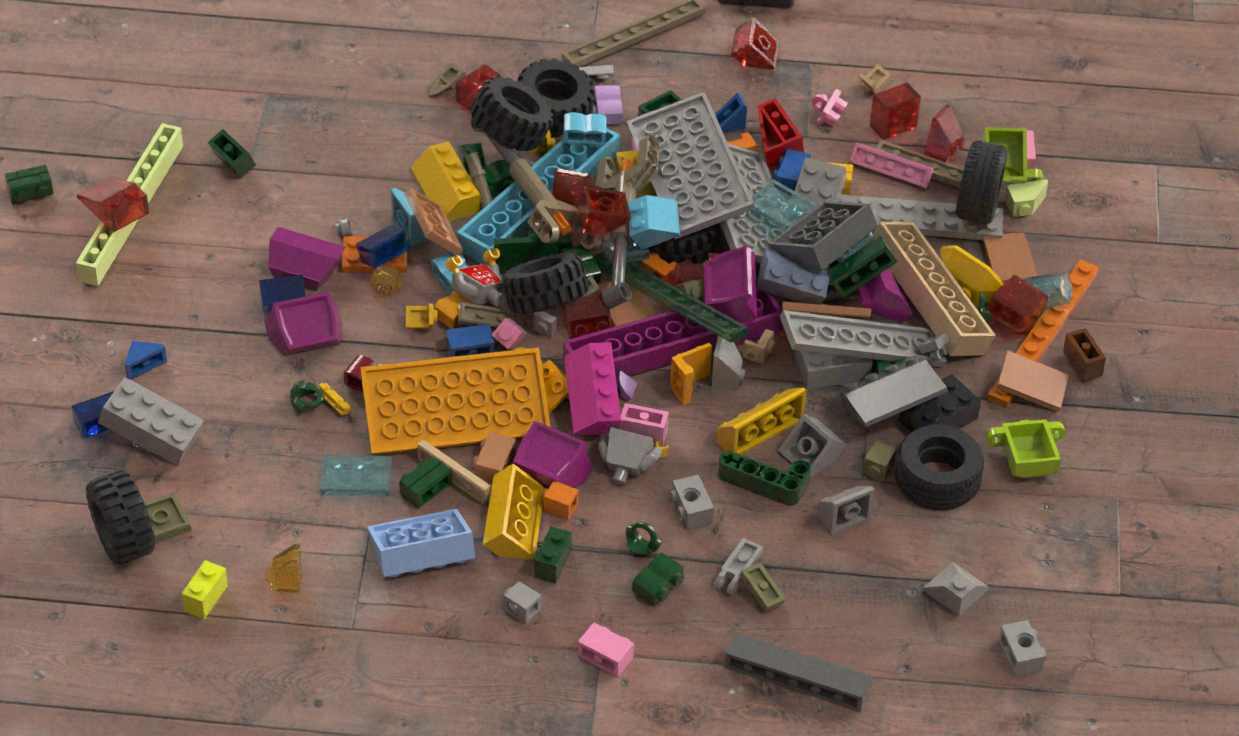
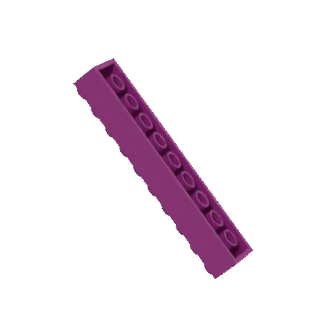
[563,289,783,376]

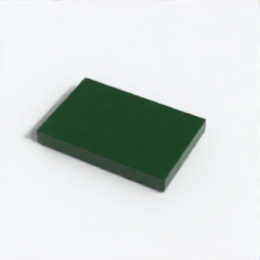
[493,236,559,275]

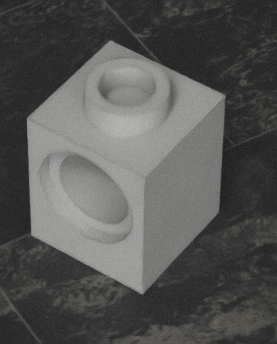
[503,581,541,624]

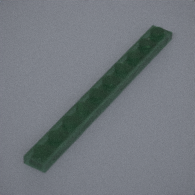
[592,249,748,343]

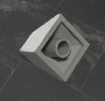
[712,325,746,391]
[923,562,989,616]

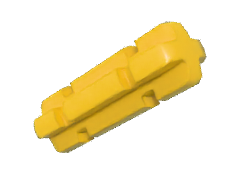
[318,383,351,416]

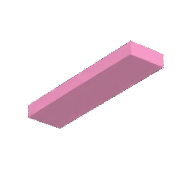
[849,142,934,188]

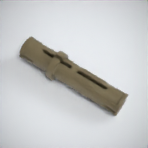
[465,152,493,210]

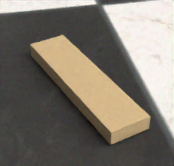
[418,440,491,505]

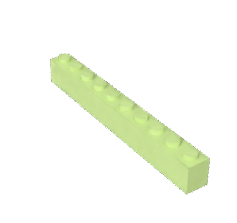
[76,123,183,286]

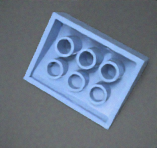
[367,509,476,578]

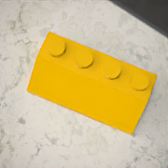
[410,141,480,222]
[716,387,806,455]
[483,464,545,560]

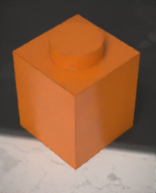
[541,481,579,520]

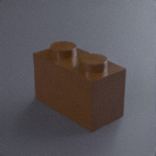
[1063,328,1106,382]

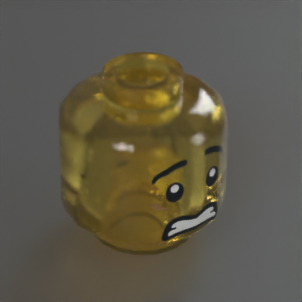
[370,265,403,296]

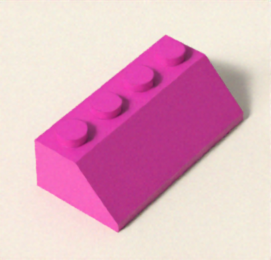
[564,342,621,436]

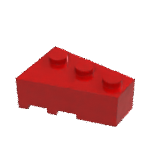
[757,98,804,169]

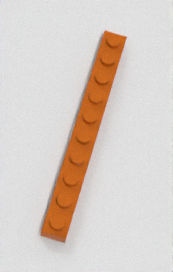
[987,260,1099,408]

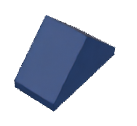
[715,92,747,133]
[125,341,167,380]

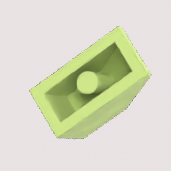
[1005,179,1048,218]

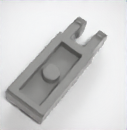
[714,538,764,595]

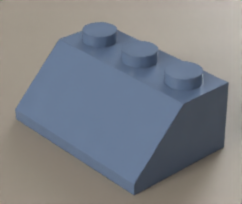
[756,249,829,305]

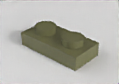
[739,562,786,612]

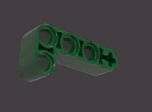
[718,451,811,506]

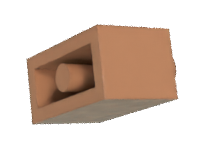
[472,432,516,483]

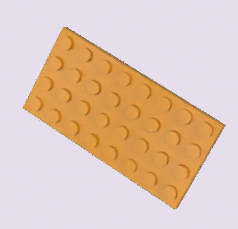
[360,348,551,456]

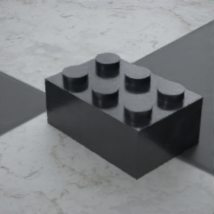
[898,374,981,432]

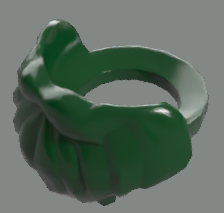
[977,292,992,324]
[290,380,324,414]
[626,522,662,555]

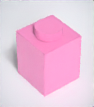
[492,318,527,350]

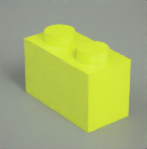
[182,561,228,620]

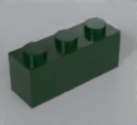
[827,236,898,298]

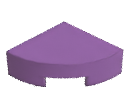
[616,370,638,402]

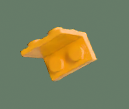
[670,343,712,405]
[542,360,569,413]

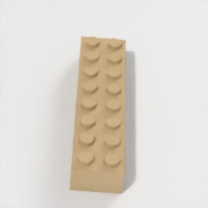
[870,222,996,356]

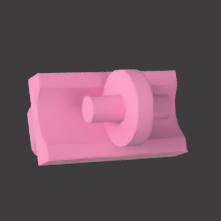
[811,89,848,127]

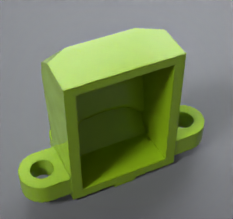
[982,127,1042,184]
[985,419,1066,478]

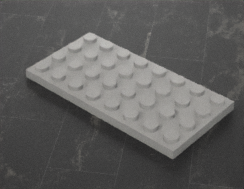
[626,92,756,239]
[720,144,791,263]

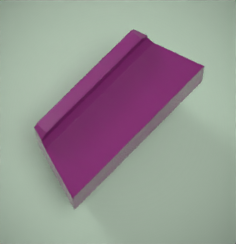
[268,227,345,291]
[704,246,757,323]
[856,268,912,324]
[264,292,342,356]
[512,421,594,488]

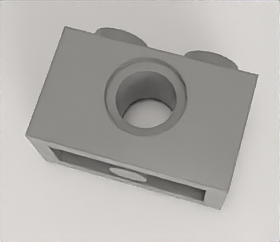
[669,474,714,529]
[999,620,1046,677]

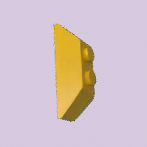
[939,245,1010,306]

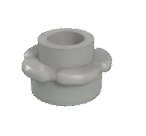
[336,218,353,236]

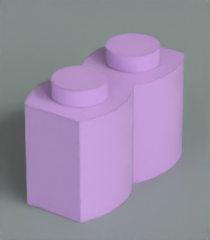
[592,85,623,124]

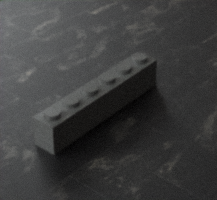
[725,632,872,712]

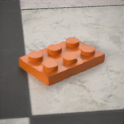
[342,236,408,273]

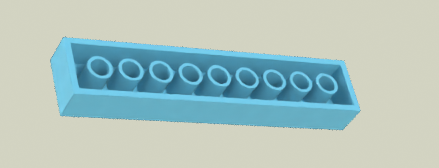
[457,128,620,266]

